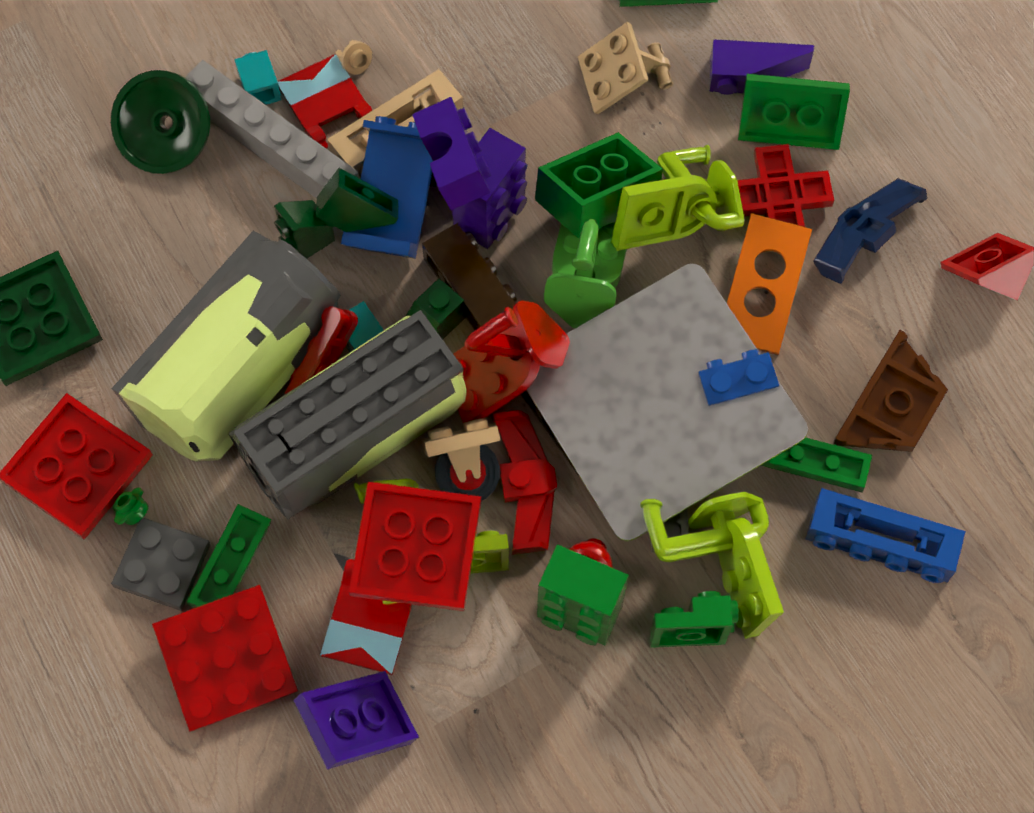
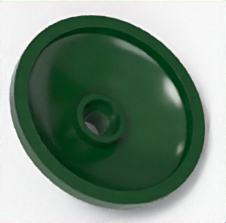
[110,70,210,174]

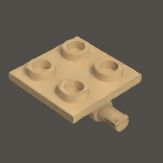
[577,22,673,114]

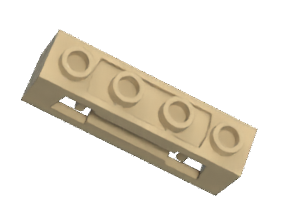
[327,69,463,179]

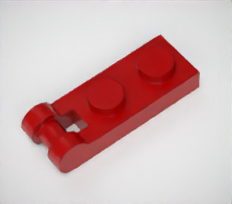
[285,306,358,394]

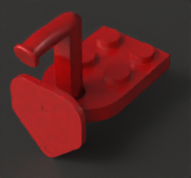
[453,300,570,423]

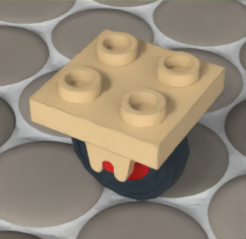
[421,418,500,501]

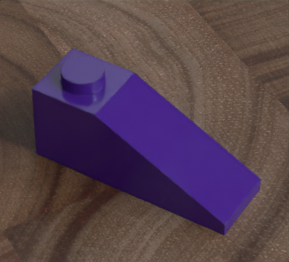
[709,39,814,95]

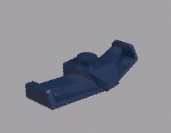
[813,178,927,284]

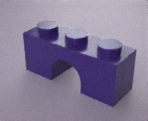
[412,97,491,210]

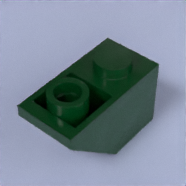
[274,200,335,259]

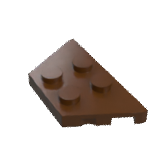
[833,330,948,452]

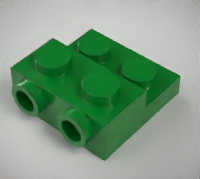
[650,591,739,648]

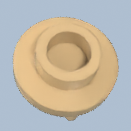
[335,40,372,75]

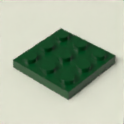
[0,250,103,386]

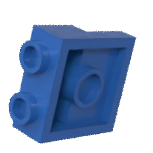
[698,349,779,406]

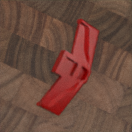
[493,410,557,555]

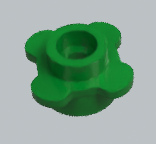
[112,487,149,525]

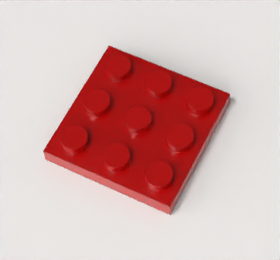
[0,393,153,540]
[349,481,482,612]
[152,584,298,732]

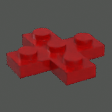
[737,144,835,227]

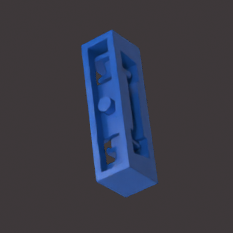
[805,488,966,583]

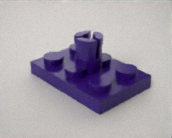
[294,671,419,770]

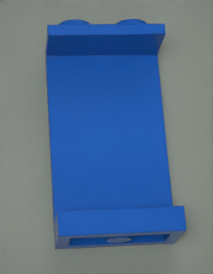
[341,116,433,259]

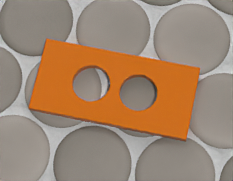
[727,213,812,355]

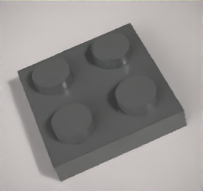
[111,518,211,611]

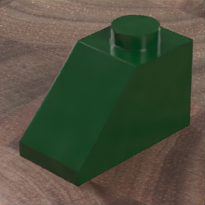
[316,168,398,232]
[406,278,466,340]

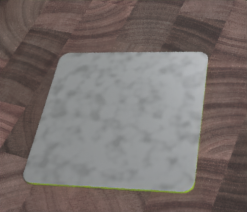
[527,264,808,541]

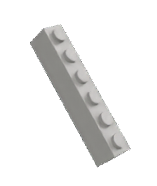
[185,60,359,199]

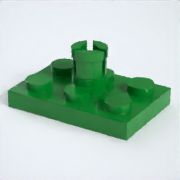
[738,74,850,150]

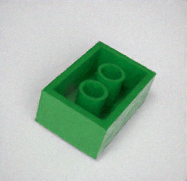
[535,132,663,238]
[537,544,629,646]

